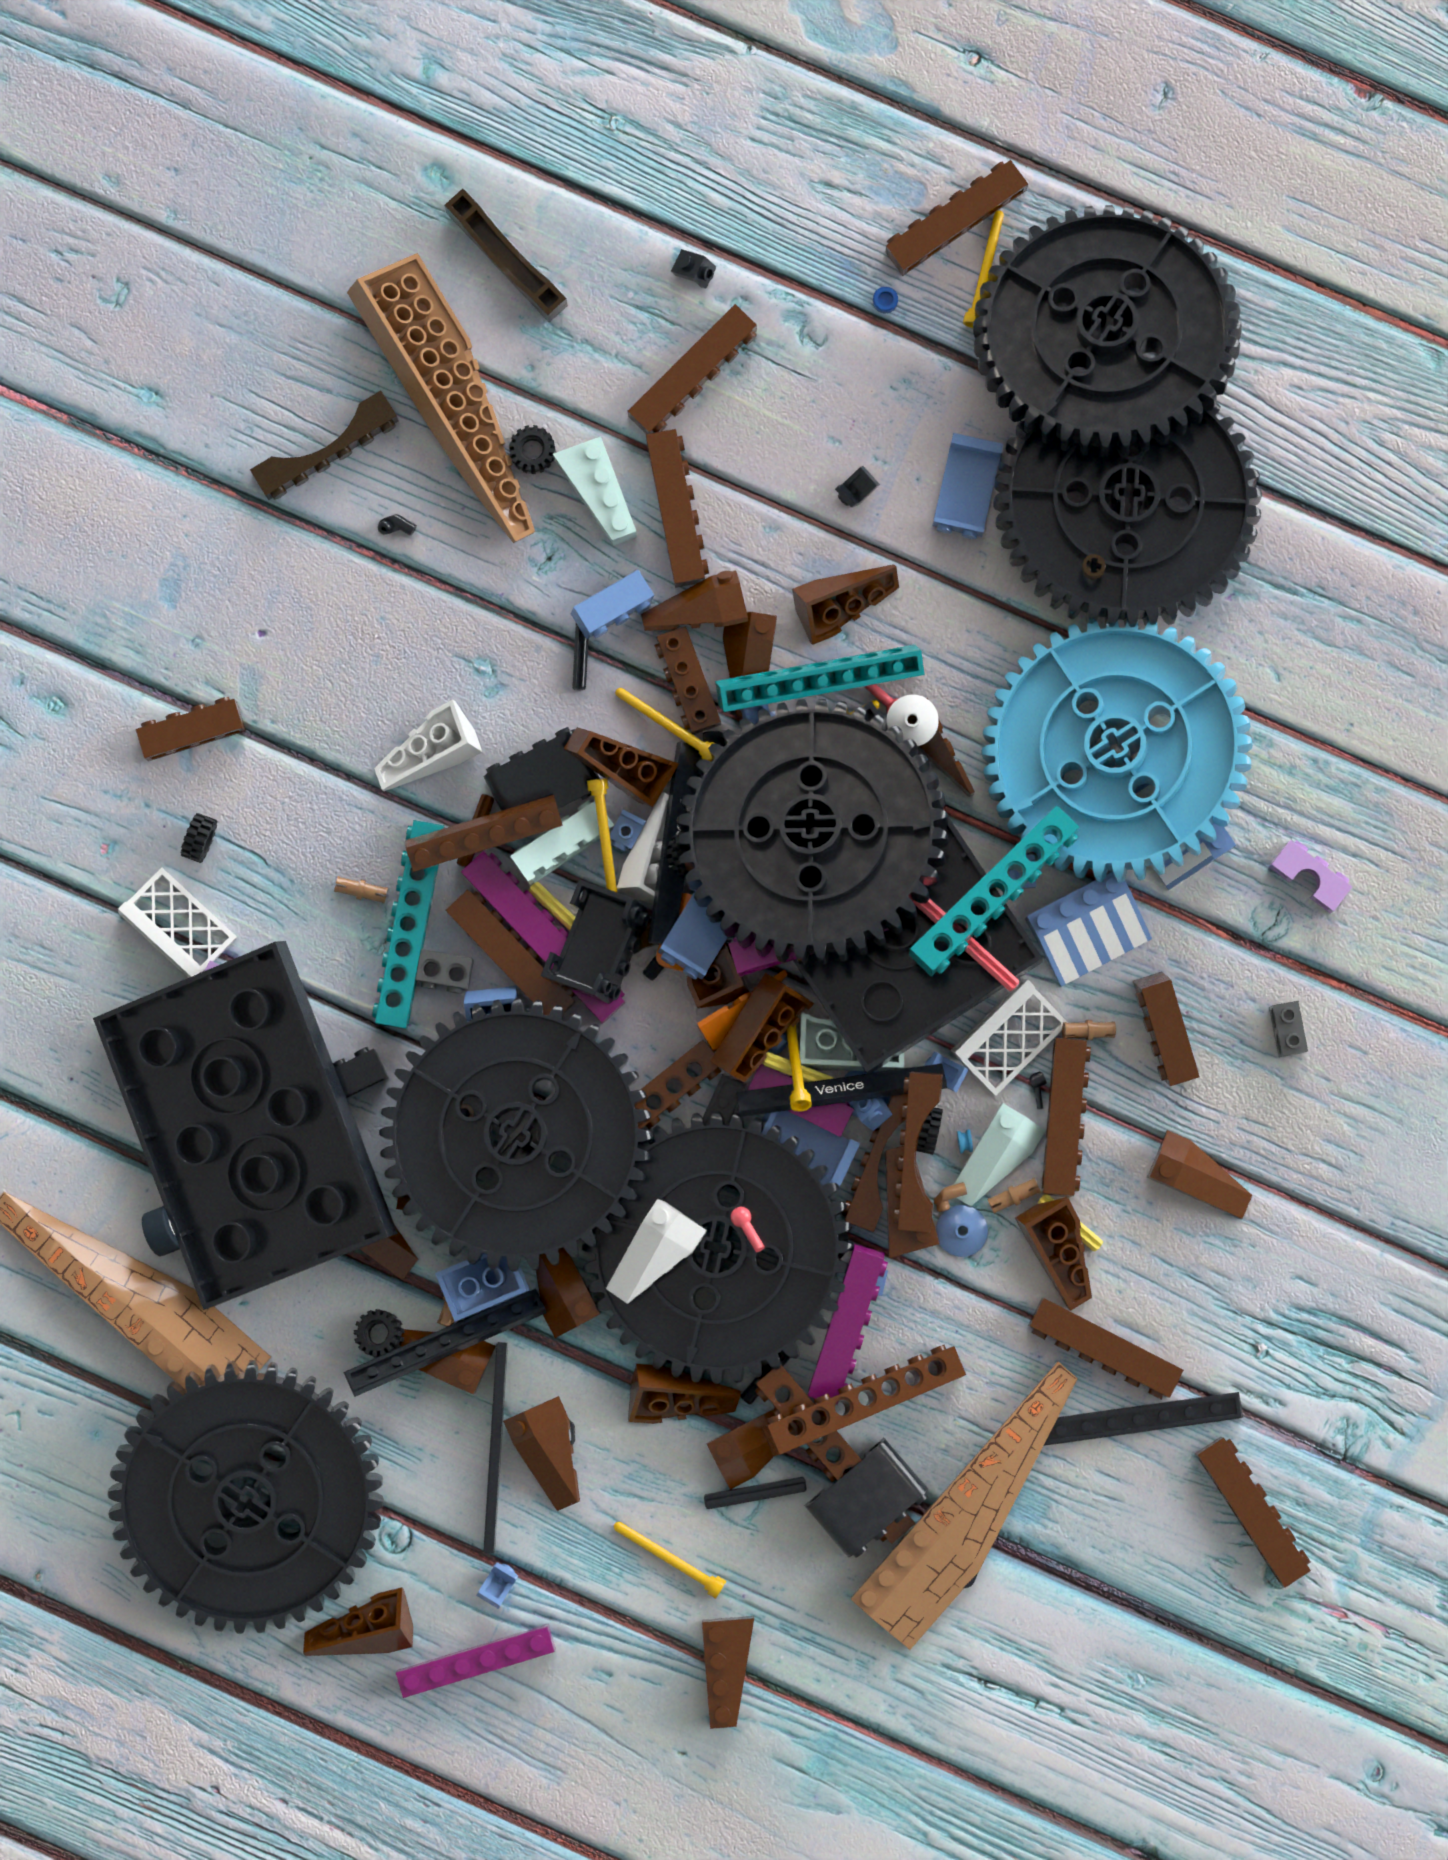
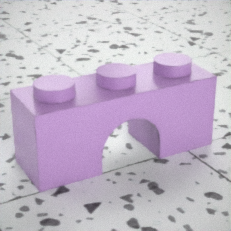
[1269,840,1352,913]

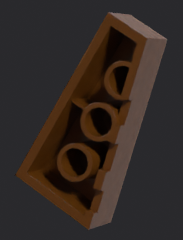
[564,727,679,807]
[885,1146,940,1258]
[702,1616,754,1729]

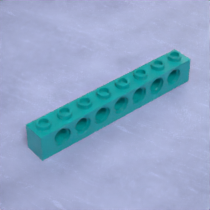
[715,644,925,712]
[909,806,1079,976]
[372,820,445,1030]

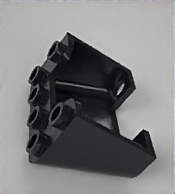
[483,727,600,811]
[540,879,650,1004]
[804,1438,928,1558]

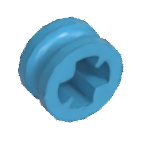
[957,1129,973,1154]

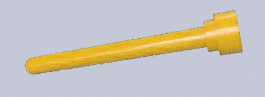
[963,210,1004,328]
[615,688,716,762]
[587,778,617,892]
[786,1025,812,1112]
[613,1522,726,1599]

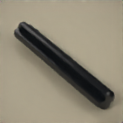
[704,1477,807,1509]

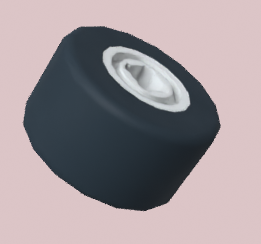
[142,1206,180,1257]

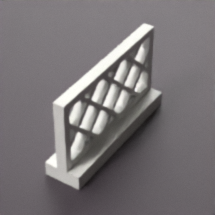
[118,868,237,978]
[950,979,1068,1096]

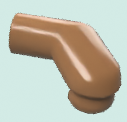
[934,1182,967,1212]

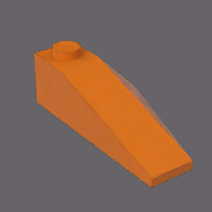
[697,970,787,1052]

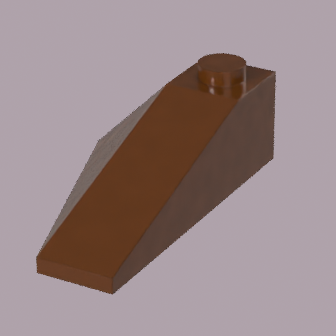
[723,612,777,718]
[686,941,749,1009]
[1015,1197,1092,1311]
[385,1329,496,1394]
[706,1408,792,1490]

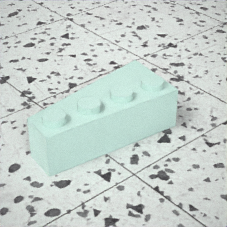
[553,436,637,546]
[510,800,614,887]
[800,1013,904,1072]

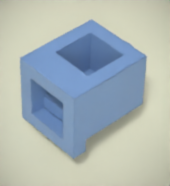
[610,809,646,852]
[848,1097,892,1131]

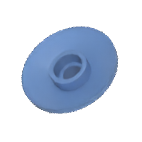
[936,1205,988,1257]

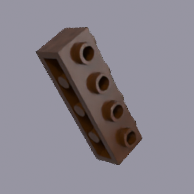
[654,626,721,735]

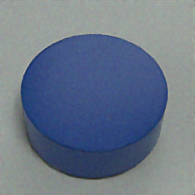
[873,287,898,314]

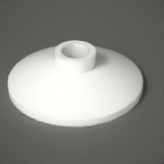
[886,695,938,746]

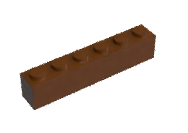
[885,160,1028,276]
[627,304,757,434]
[646,429,709,588]
[405,795,563,872]
[445,889,576,1016]
[1041,1038,1091,1196]
[1028,1298,1184,1400]
[1195,1437,1311,1588]

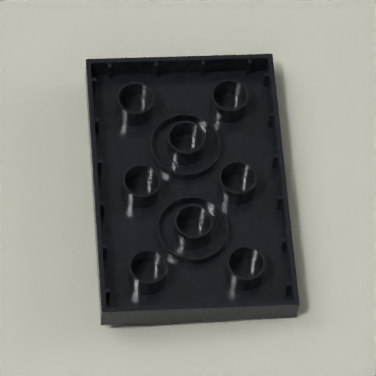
[751,701,1043,1075]
[93,941,398,1310]

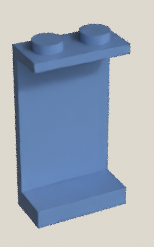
[932,433,1003,539]
[658,890,727,979]
[761,1111,860,1190]

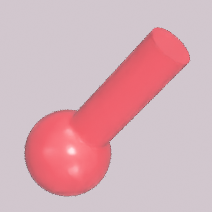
[865,684,898,714]
[730,1207,765,1252]

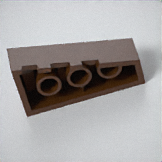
[1133,971,1200,1087]
[711,973,815,1083]

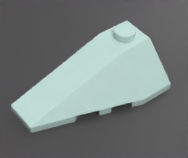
[953,1103,1045,1207]

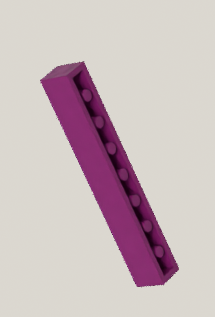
[461,851,625,1024]

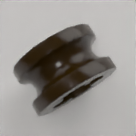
[1082,554,1106,580]

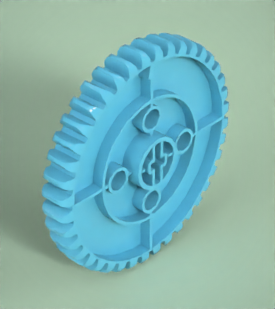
[981,621,1253,883]

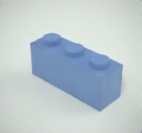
[571,570,654,639]

